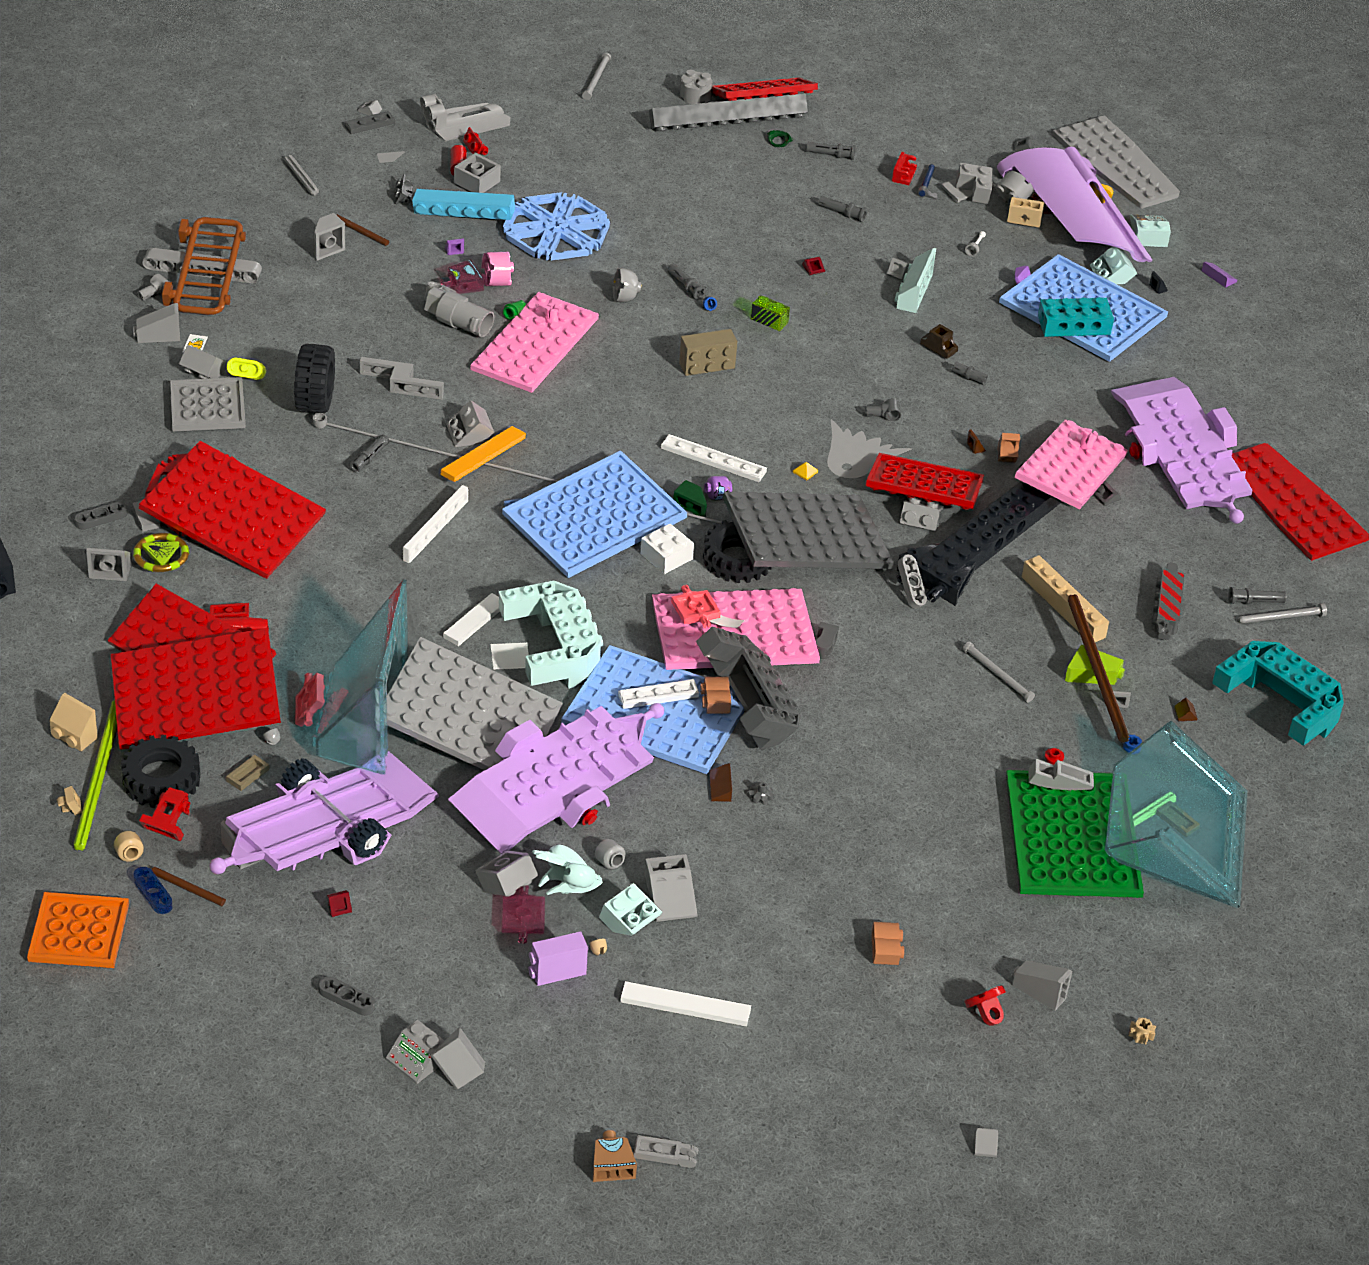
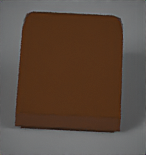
[967,429,986,454]

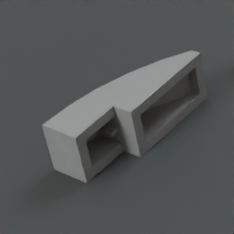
[1029,759,1094,790]

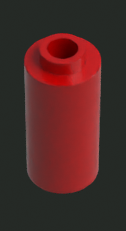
[450,145,467,176]

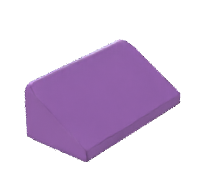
[1202,262,1237,288]

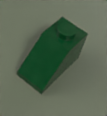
[673,480,707,517]

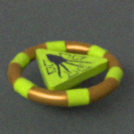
[133,533,189,572]

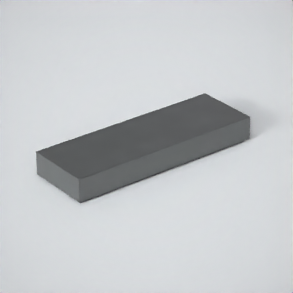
[345,111,395,134]

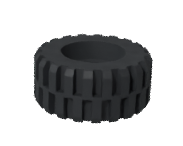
[294,343,335,413]

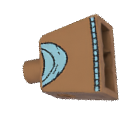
[593,1130,637,1182]

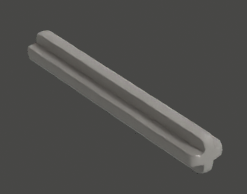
[285,155,319,196]

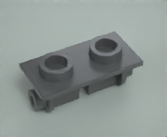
[394,173,413,205]

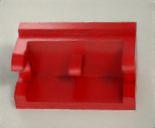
[892,152,917,185]

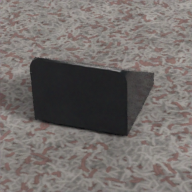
[1149,271,1168,294]

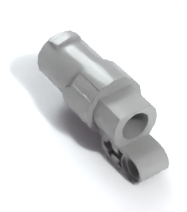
[424,282,494,337]

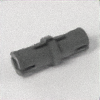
[952,361,988,385]

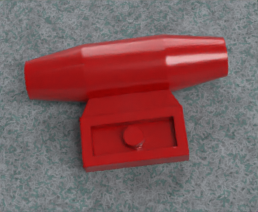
[210,603,269,632]

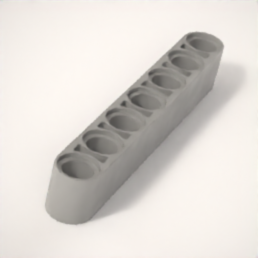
[142,248,262,284]

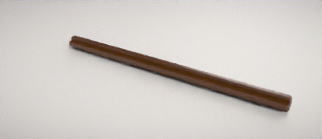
[1067,594,1130,743]

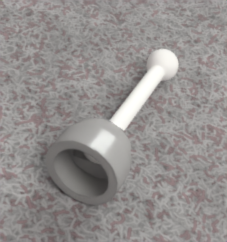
[965,231,986,257]

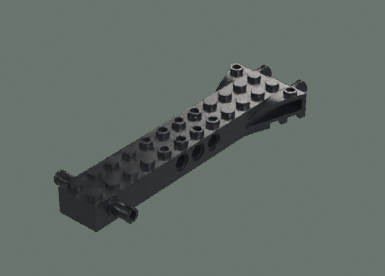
[896,463,1063,606]

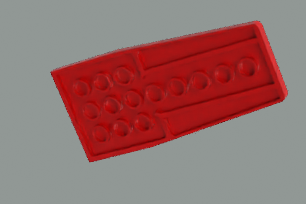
[1232,443,1369,561]

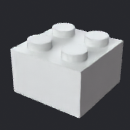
[640,524,694,574]

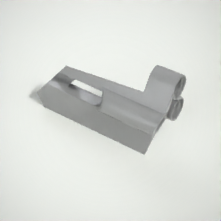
[420,94,511,141]

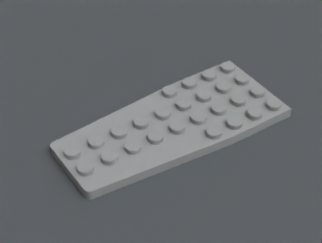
[1052,116,1180,208]

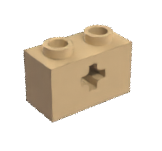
[1007,197,1044,228]

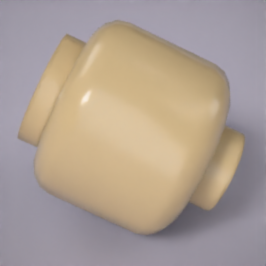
[114,831,144,862]

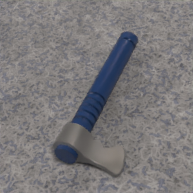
[918,164,937,200]

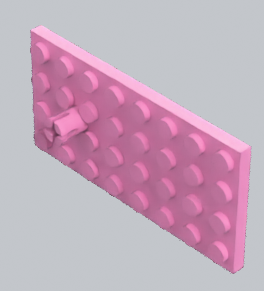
[470,292,599,393]
[1014,420,1128,509]

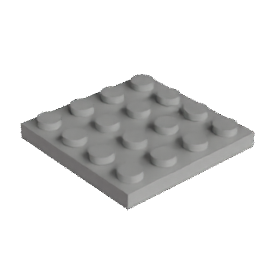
[170,377,246,431]

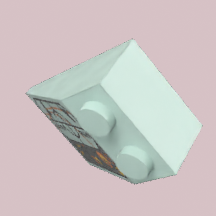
[1130,214,1171,247]

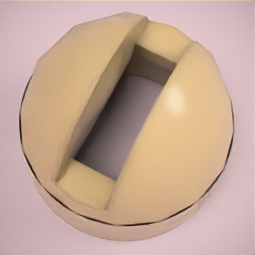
[589,939,607,955]

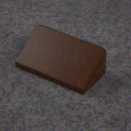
[709,763,732,802]

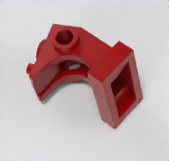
[139,787,190,841]

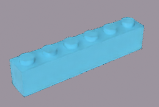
[412,189,515,220]

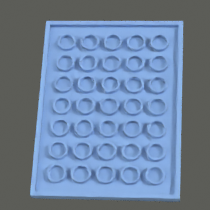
[999,254,1168,362]
[502,451,687,578]

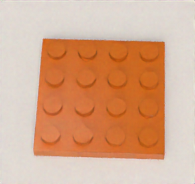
[27,892,129,968]

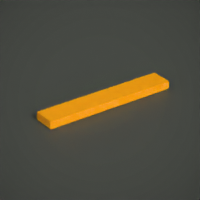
[441,426,526,482]

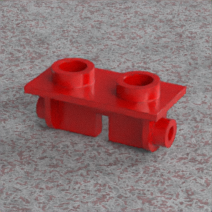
[463,127,488,155]

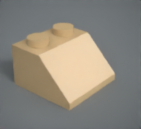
[50,693,98,751]

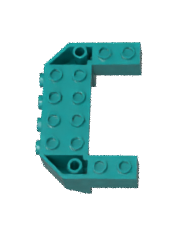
[1212,641,1344,746]

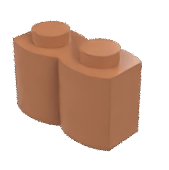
[700,677,731,714]
[872,922,904,965]

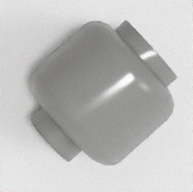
[595,839,626,869]

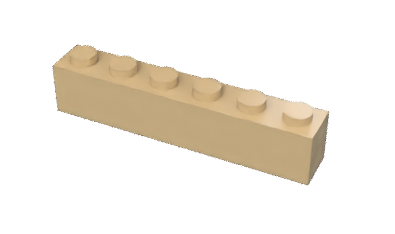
[1022,555,1109,642]

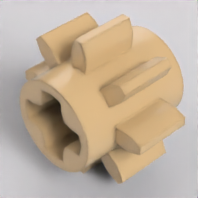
[1129,1017,1156,1045]

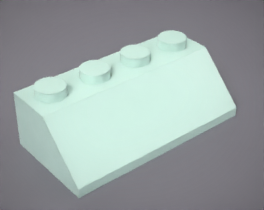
[895,248,936,313]

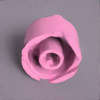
[482,252,514,286]

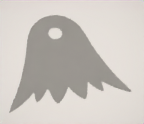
[827,419,912,478]

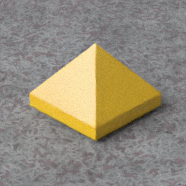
[793,462,818,481]

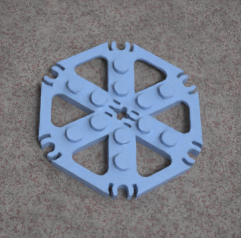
[503,192,610,260]

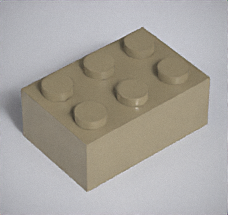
[679,329,738,376]

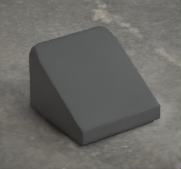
[1014,136,1034,152]

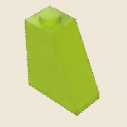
[1065,644,1125,685]

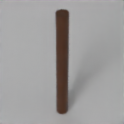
[336,214,389,246]
[151,867,226,907]

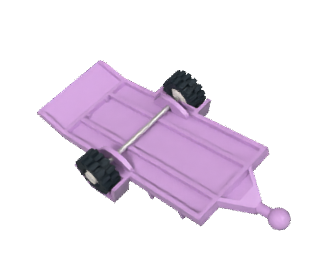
[209,750,439,875]

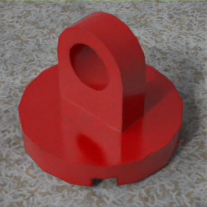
[964,985,1006,1026]

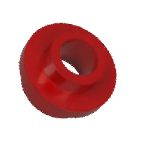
[1044,748,1064,765]

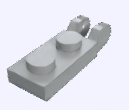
[634,1135,699,1168]

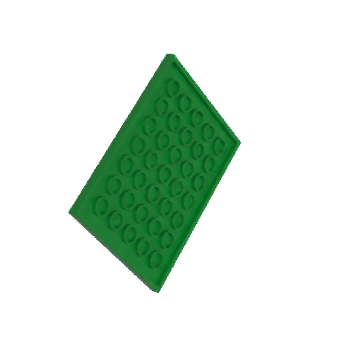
[1006,770,1144,898]

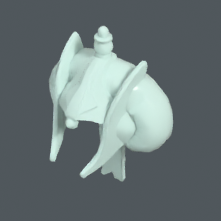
[532,845,602,895]

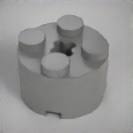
[680,70,712,104]
[995,171,1034,203]

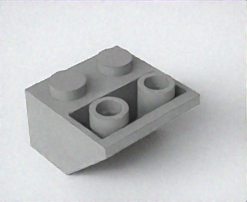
[446,400,494,447]

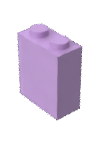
[528,932,588,986]

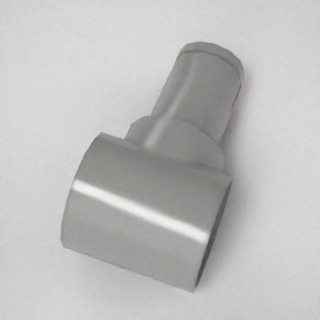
[137,274,170,301]

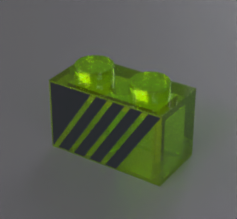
[750,295,790,331]

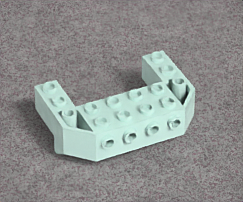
[499,581,603,689]

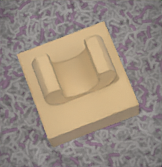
[57,786,82,815]

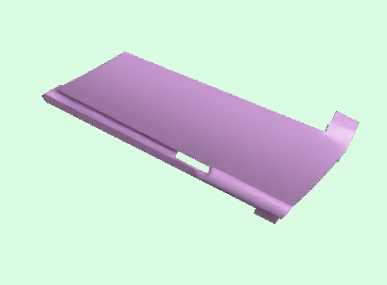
[997,147,1152,262]

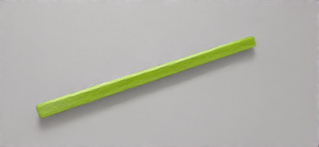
[74,700,117,851]

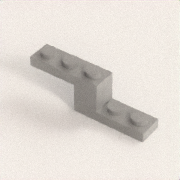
[360,357,444,400]

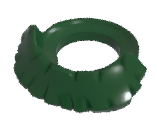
[767,130,794,148]

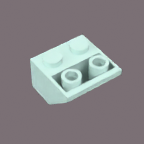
[1090,246,1137,285]
[599,883,662,936]

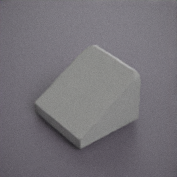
[358,100,382,116]
[1113,691,1131,708]
[974,1128,998,1157]

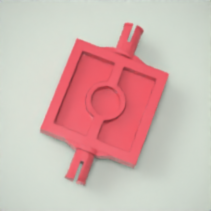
[671,585,721,628]
[295,673,325,727]

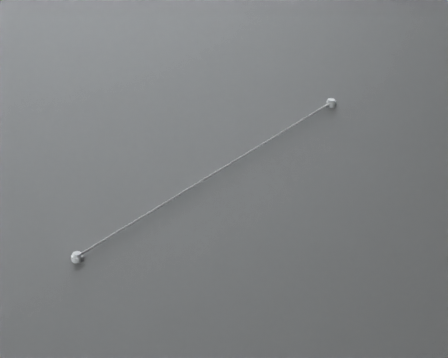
[313,413,722,524]

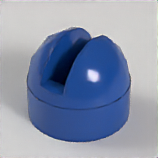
[703,297,717,311]

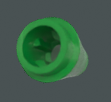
[503,300,526,320]

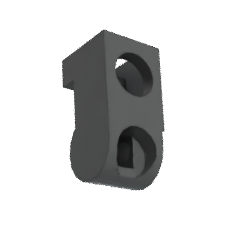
[816,622,839,659]

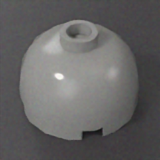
[613,268,641,302]

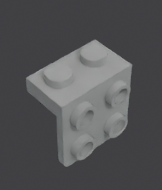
[900,497,944,531]

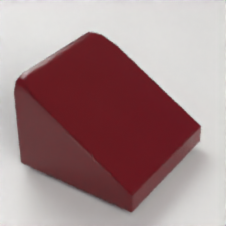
[802,256,825,275]

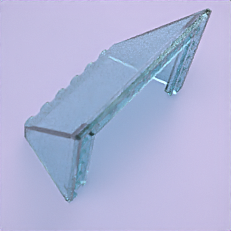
[312,580,408,774]
[1105,721,1247,908]

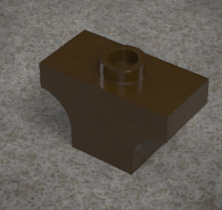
[920,324,958,359]

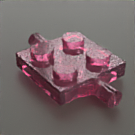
[502,885,545,944]

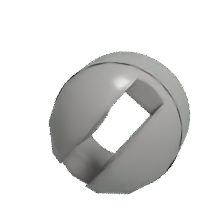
[263,728,281,745]

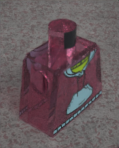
[441,260,484,294]

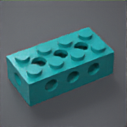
[1038,297,1114,337]

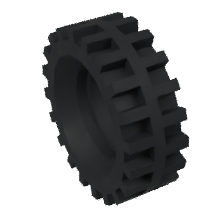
[703,520,772,583]
[121,735,201,808]

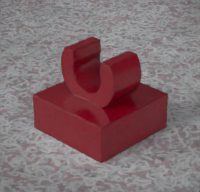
[327,890,352,917]

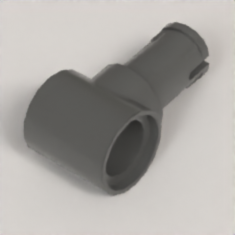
[866,398,901,421]

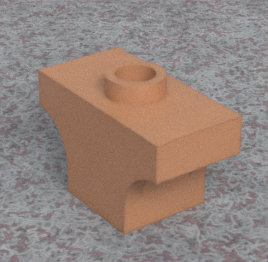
[997,433,1020,462]

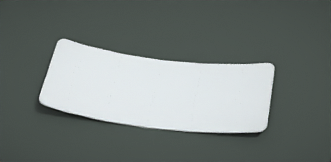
[709,615,745,628]

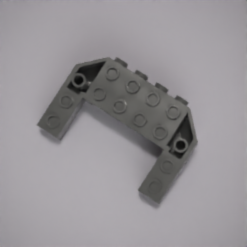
[696,627,801,750]

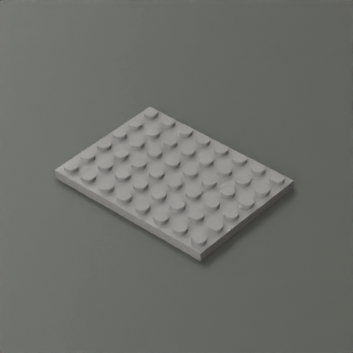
[375,637,563,770]

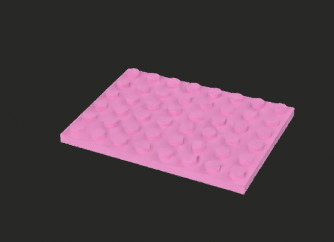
[652,588,820,670]

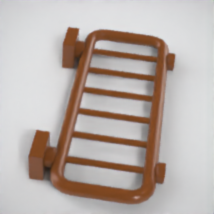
[162,217,246,315]

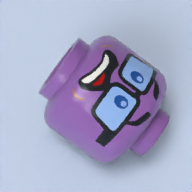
[704,476,732,500]

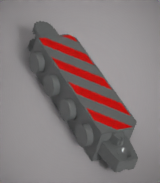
[1152,562,1185,640]

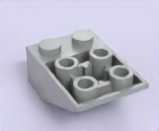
[644,854,698,922]

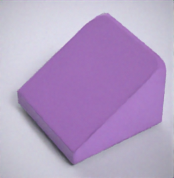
[445,238,464,255]
[1015,266,1031,284]

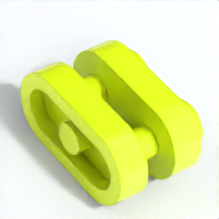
[227,358,266,380]

